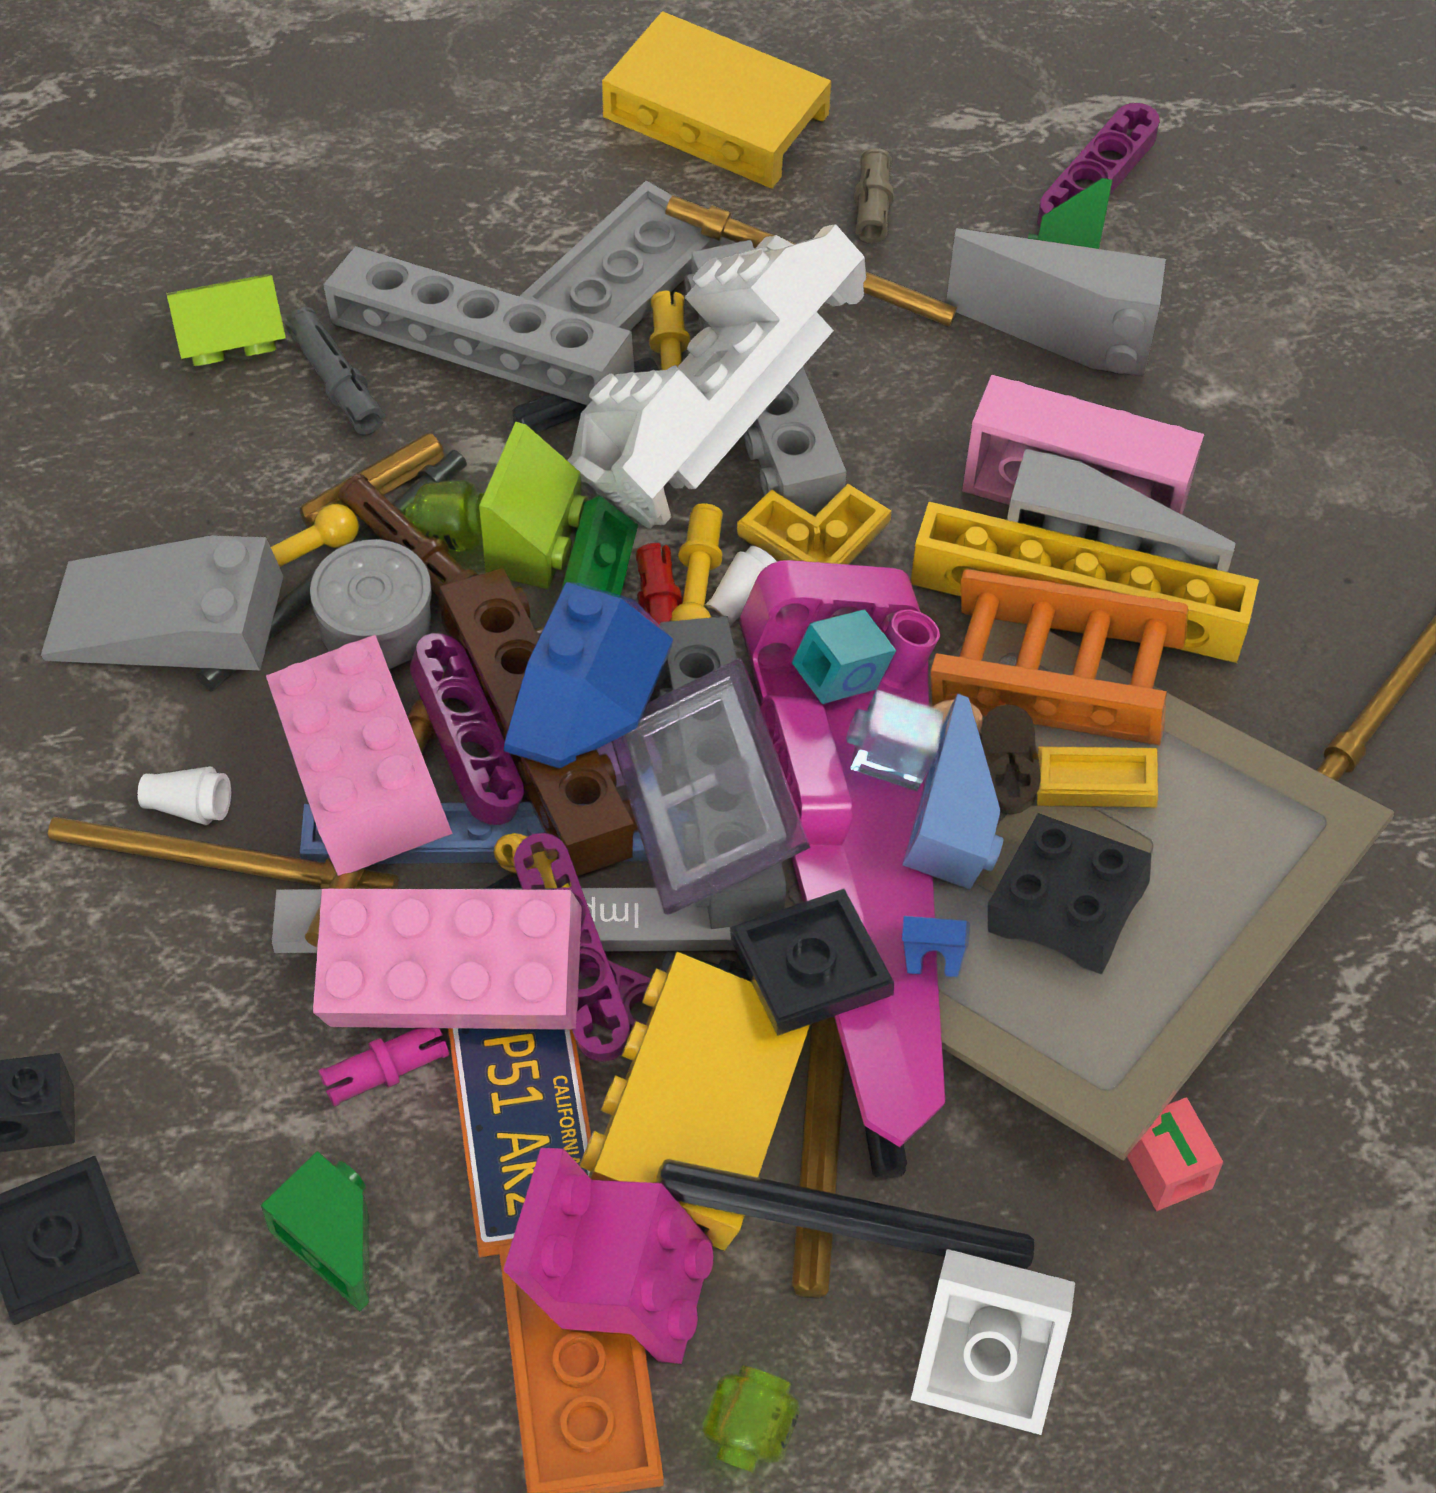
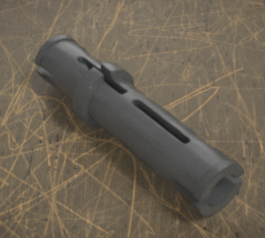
[285,307,386,435]

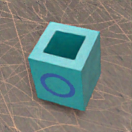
[792,609,896,704]

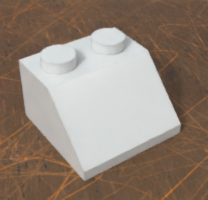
[911,1249,1075,1435]

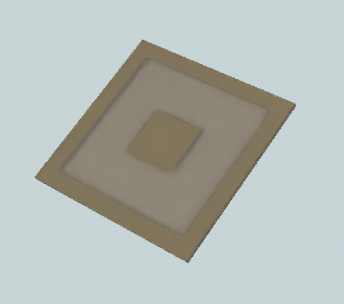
[777,619,1394,1161]

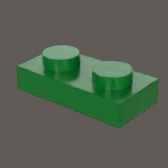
[562,495,638,595]

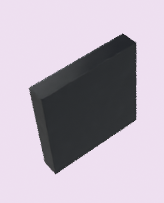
[730,889,894,1036]
[0,1156,140,1325]

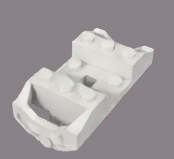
[567,224,866,529]

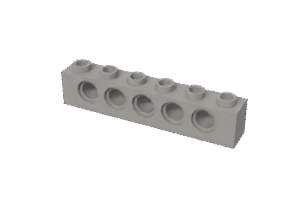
[684,240,846,513]
[323,246,635,405]

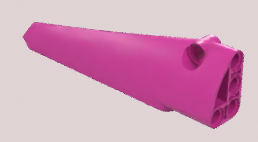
[739,560,945,1147]

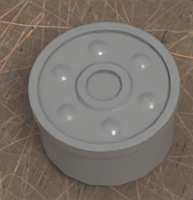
[310,540,432,669]

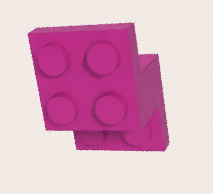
[503,1148,713,1364]

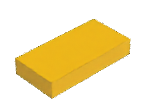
[1037,746,1158,808]

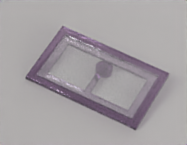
[612,658,811,915]

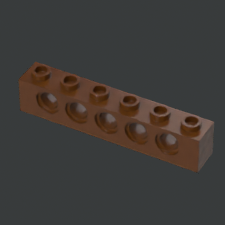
[440,568,640,876]

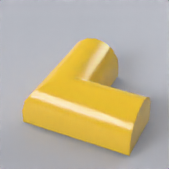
[737,484,892,565]

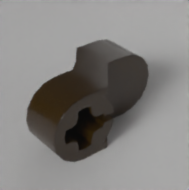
[980,704,1040,815]

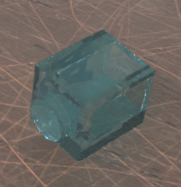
[846,690,944,791]

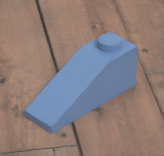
[902,694,1003,889]

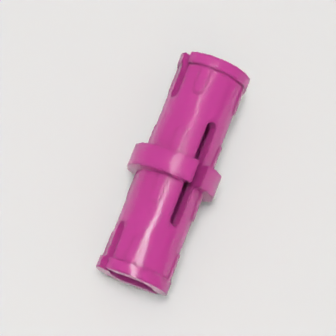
[318,1028,449,1107]

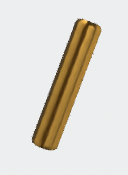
[300,433,444,528]

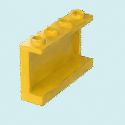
[602,11,831,189]
[580,952,810,1251]

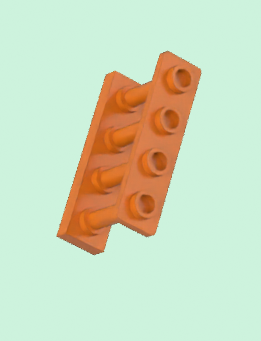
[931,569,1188,746]

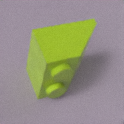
[166,274,286,366]
[479,422,588,589]

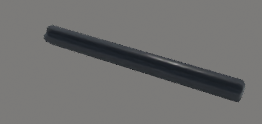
[656,1159,1034,1269]

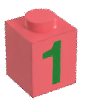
[1127,1097,1224,1211]

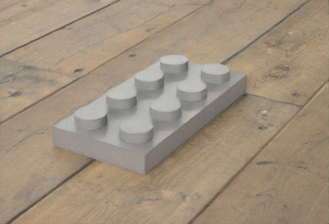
[520,181,725,330]

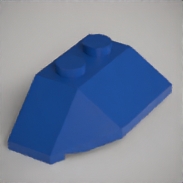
[504,582,673,768]

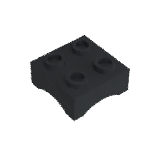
[988,813,1152,975]

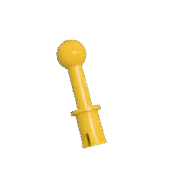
[649,291,691,370]
[670,503,723,621]
[271,504,359,567]

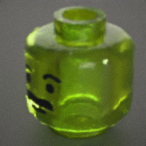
[405,480,484,552]
[702,1365,800,1473]

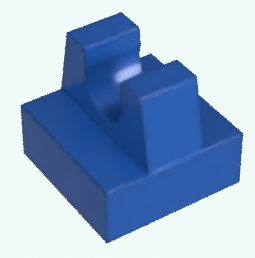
[902,916,970,977]

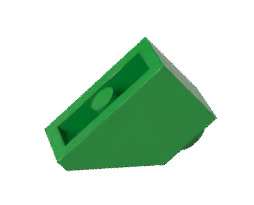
[1028,178,1112,249]
[261,1151,369,1312]

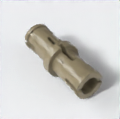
[854,148,894,243]

